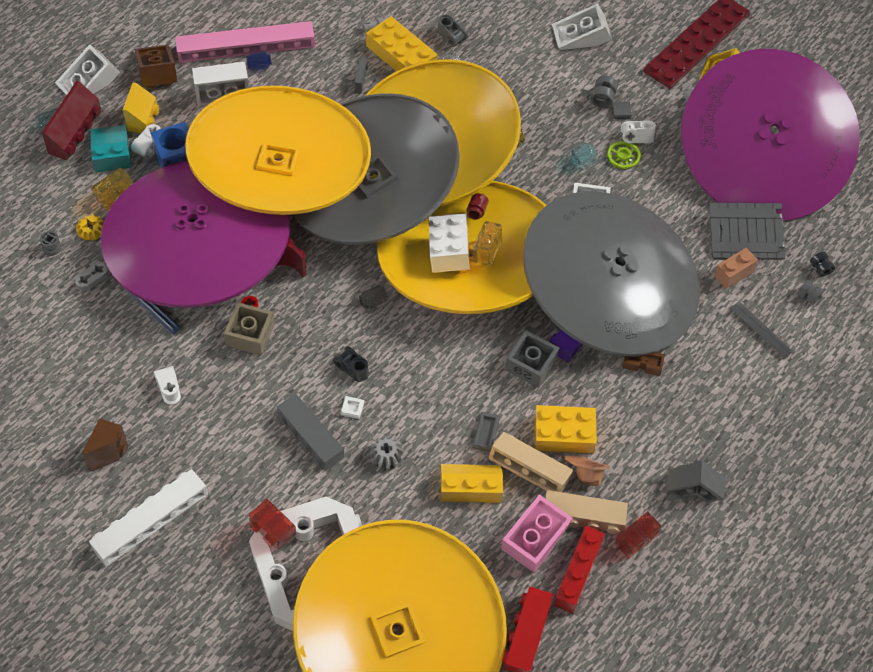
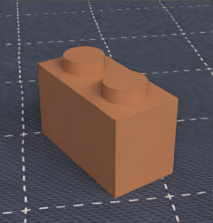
[714,248,758,289]

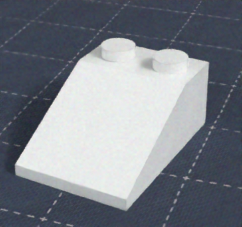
[552,3,612,50]
[55,44,120,95]

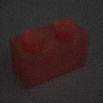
[248,499,296,550]

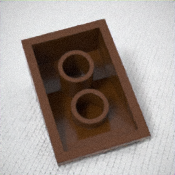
[134,44,177,88]

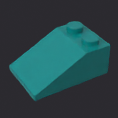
[90,125,132,173]

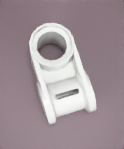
[621,120,656,144]
[131,124,160,159]
[154,366,181,405]

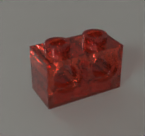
[615,511,662,559]

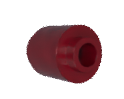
[466,193,489,220]

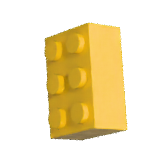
[534,405,597,454]

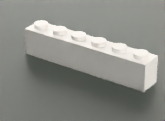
[89,469,208,567]

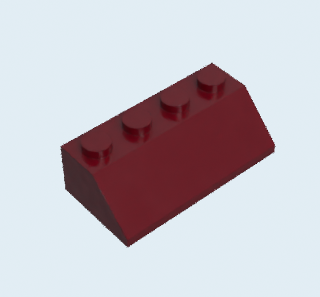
[42,80,101,160]

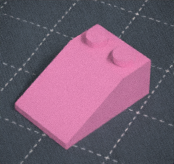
[501,495,573,573]

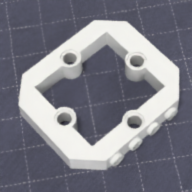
[249,497,362,631]

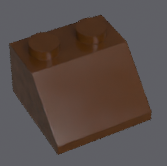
[82,418,128,471]

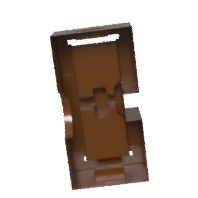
[622,352,665,376]

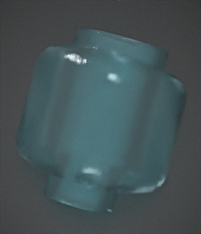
[570,142,598,169]

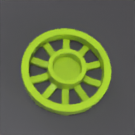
[607,141,641,169]

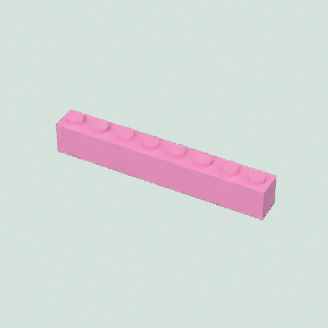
[175,21,315,63]

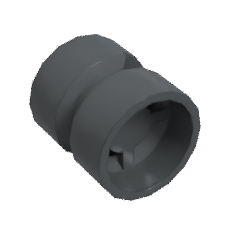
[591,75,618,108]

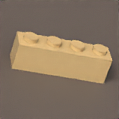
[488,432,573,492]
[545,490,628,534]

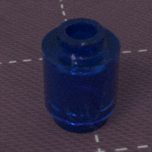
[246,51,272,71]

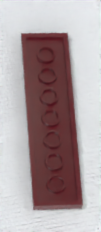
[643,0,751,89]

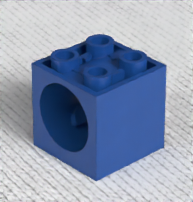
[150,122,188,168]

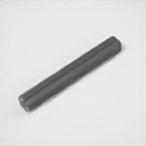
[733,302,792,358]

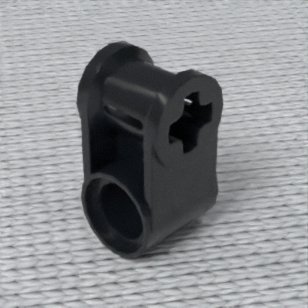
[333,346,369,382]

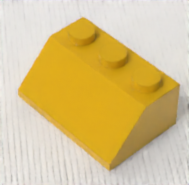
[441,464,503,503]

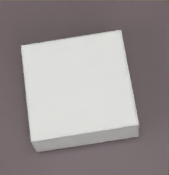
[340,396,364,420]

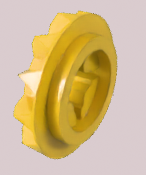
[76,214,104,240]

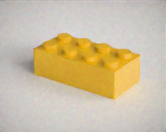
[366,16,438,71]

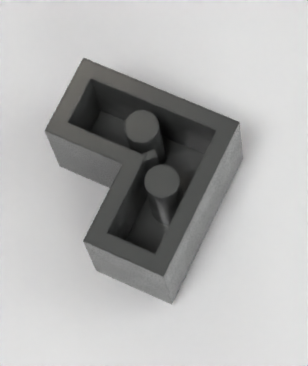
[667,461,725,503]

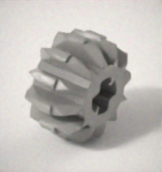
[369,435,404,470]

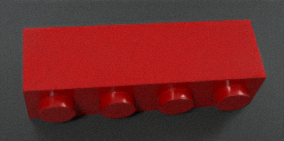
[554,526,605,614]
[502,586,553,672]

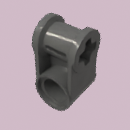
[438,15,468,47]

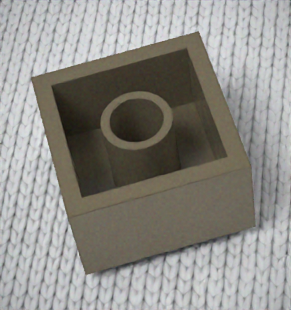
[224,302,275,355]

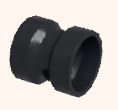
[810,252,835,277]

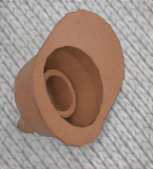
[565,455,610,487]

